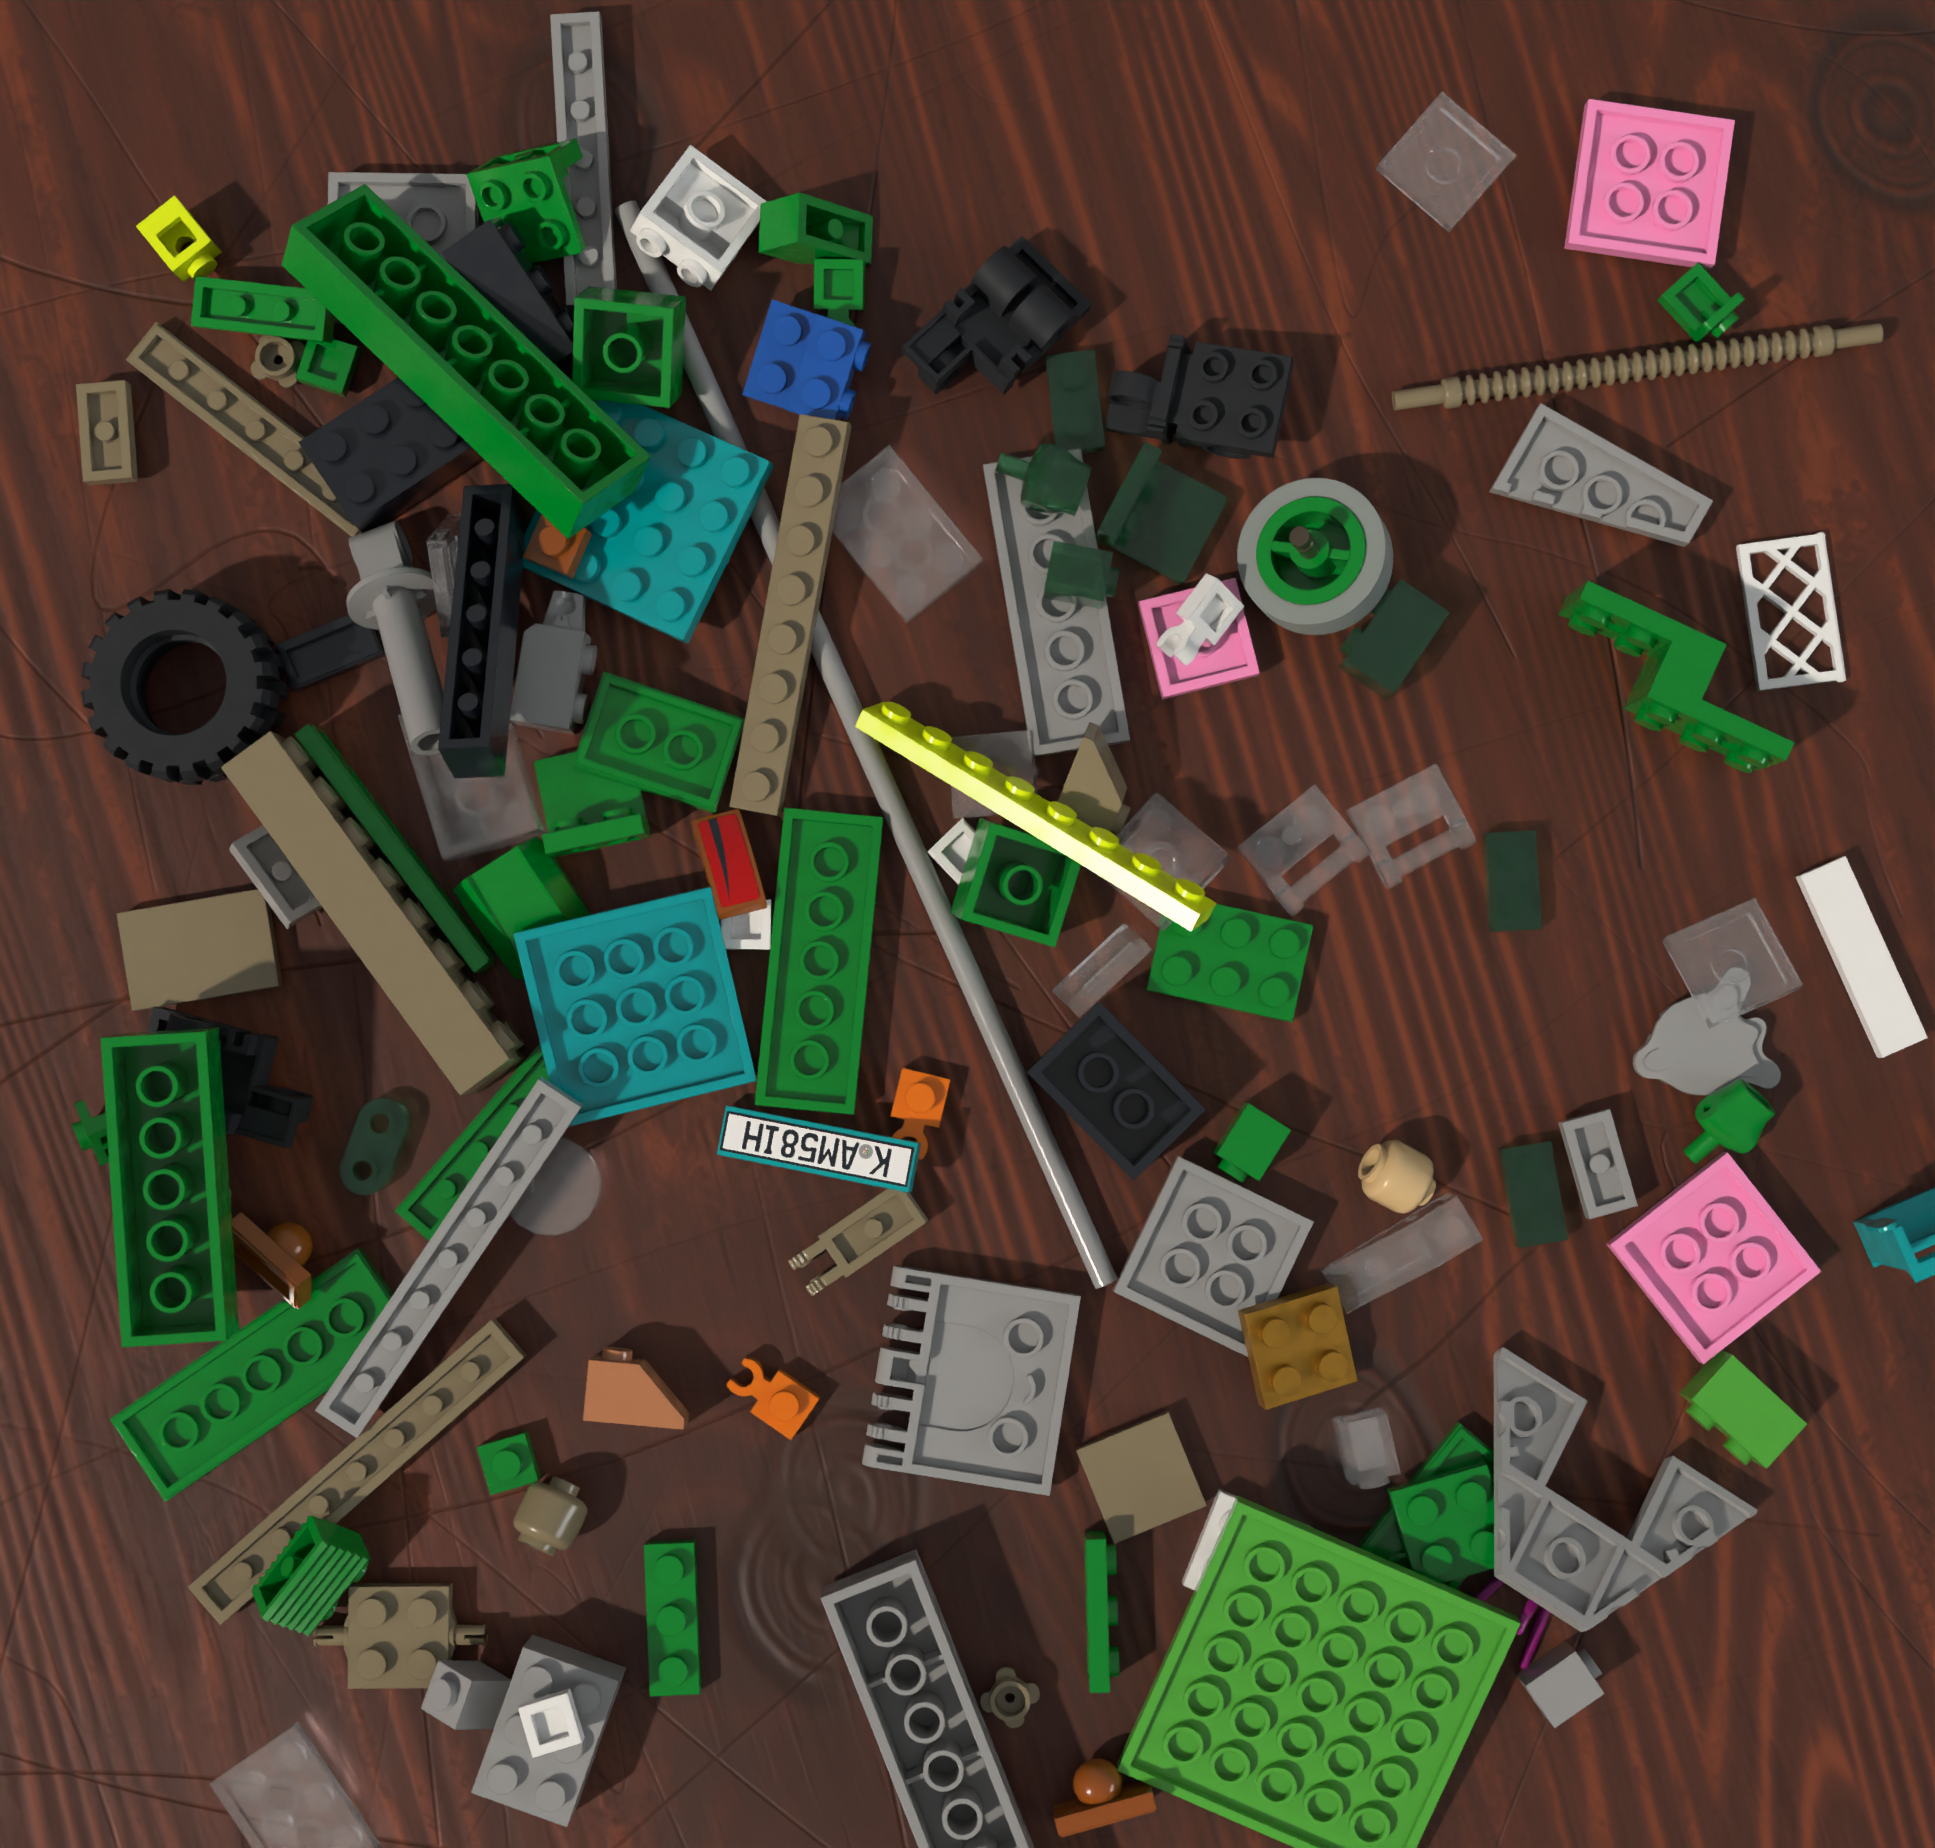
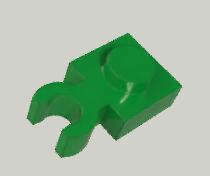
[814,259,865,327]

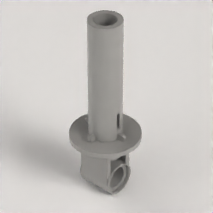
[346,520,443,755]

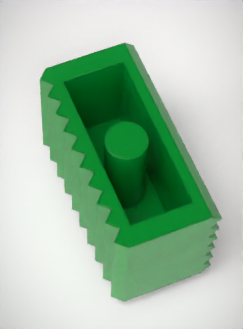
[252,1515,371,1636]

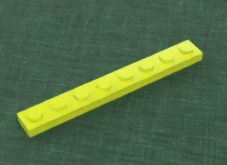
[855,702,1217,931]

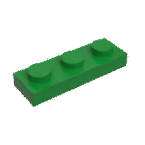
[191,276,335,343]
[1084,1530,1119,1693]
[644,1539,702,1697]

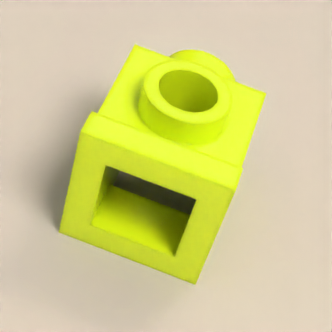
[136,195,222,282]

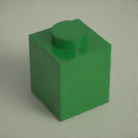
[1213,1102,1291,1183]

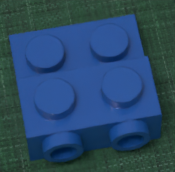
[742,299,872,420]

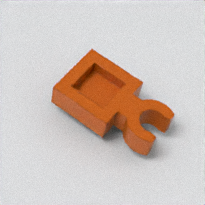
[891,1068,951,1160]
[726,1356,820,1440]

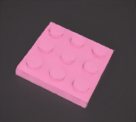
[1564,99,1735,270]
[1606,1152,1821,1364]

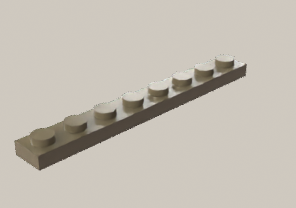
[729,414,852,816]
[188,1318,527,1625]

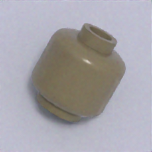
[513,1476,588,1556]

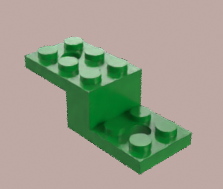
[1558,580,1795,773]

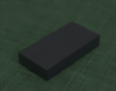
[274,614,386,693]

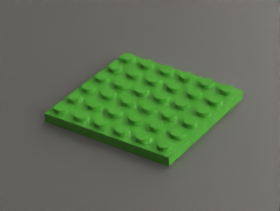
[1117,1495,1521,1848]

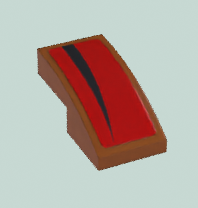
[691,809,767,920]

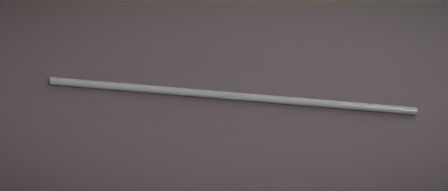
[614,201,1118,1289]

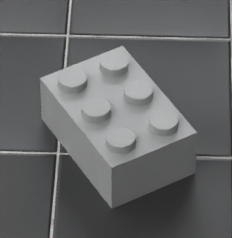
[471,1634,626,1827]

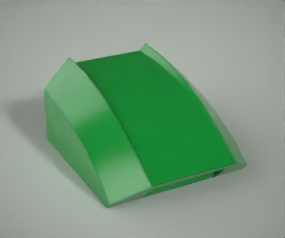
[453,836,591,979]

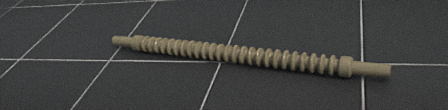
[1392,323,1883,411]

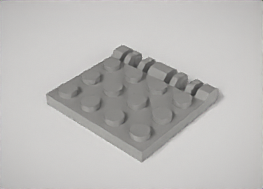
[862,1265,1081,1496]

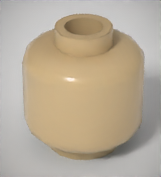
[1358,1140,1436,1213]

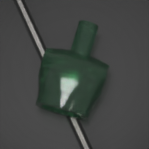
[995,443,1092,516]

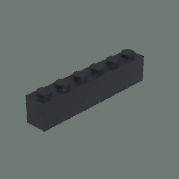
[438,484,527,779]

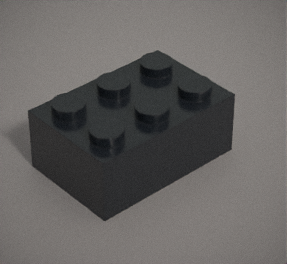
[299,377,484,533]
[1026,1001,1206,1181]

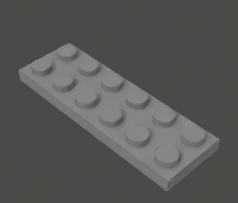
[983,448,1130,758]

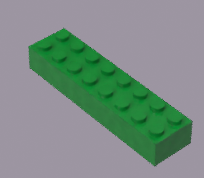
[282,184,651,539]

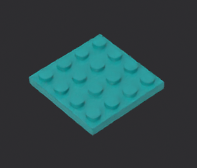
[523,400,774,644]
[513,886,757,1127]

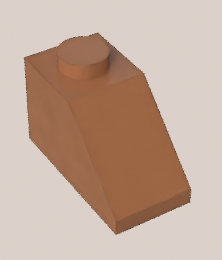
[583,1347,690,1430]

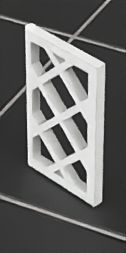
[1736,532,1846,691]

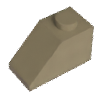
[1058,722,1131,835]

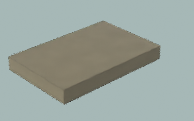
[116,889,283,1011]

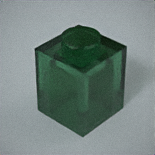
[1043,541,1120,609]

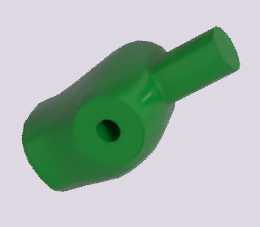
[1683,1078,1776,1164]

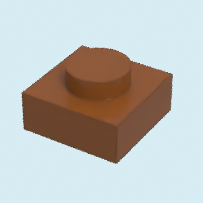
[523,514,592,579]

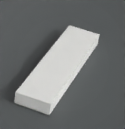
[1796,856,1928,1058]

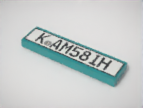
[717,1106,921,1193]

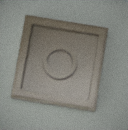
[1076,1410,1207,1544]

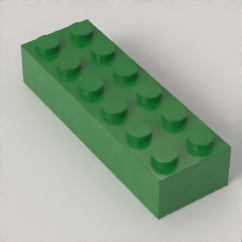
[101,1027,239,1348]

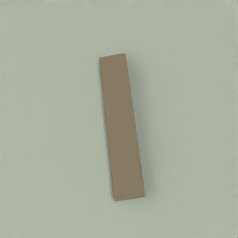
[126,322,361,537]

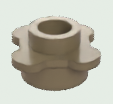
[251,336,305,388]
[980,1667,1040,1728]

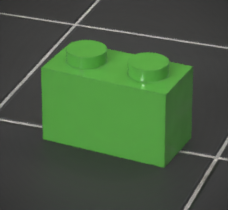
[1679,1350,1807,1469]

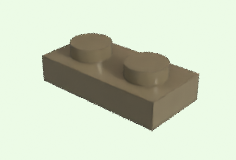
[76,380,138,486]

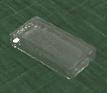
[1053,924,1152,1018]

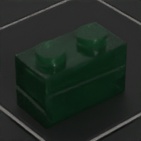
[1338,579,1450,700]

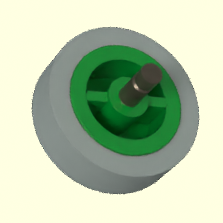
[1237,478,1393,635]

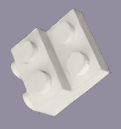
[630,145,767,290]

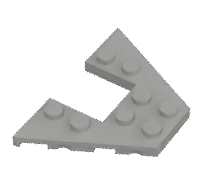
[1493,1347,1758,1632]

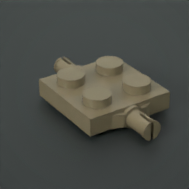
[313,1583,488,1689]

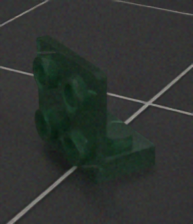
[1096,442,1227,584]

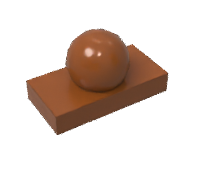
[232,1212,313,1309]
[1053,1758,1157,1838]

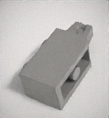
[510,591,597,735]

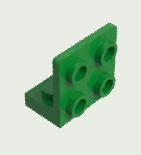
[466,138,586,263]
[534,752,651,858]

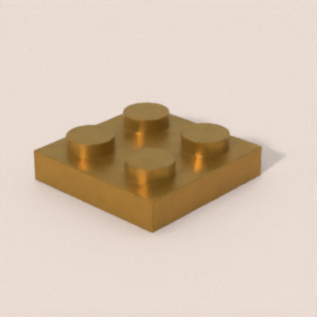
[1238,1282,1357,1410]

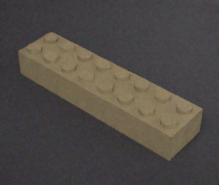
[221,731,526,1096]

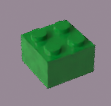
[572,286,686,408]
[950,818,1081,947]

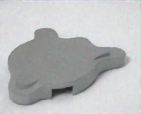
[1633,968,1781,1095]

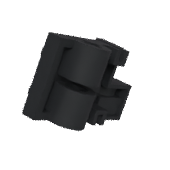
[901,236,1092,395]
[1104,334,1294,459]
[147,1007,313,1148]

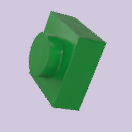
[295,339,362,397]
[477,1430,541,1495]

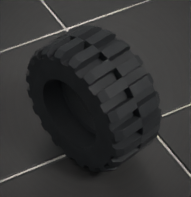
[81,589,288,785]

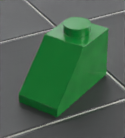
[759,192,873,266]

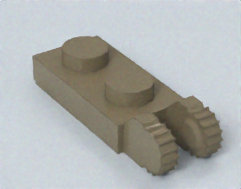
[788,1189,929,1296]

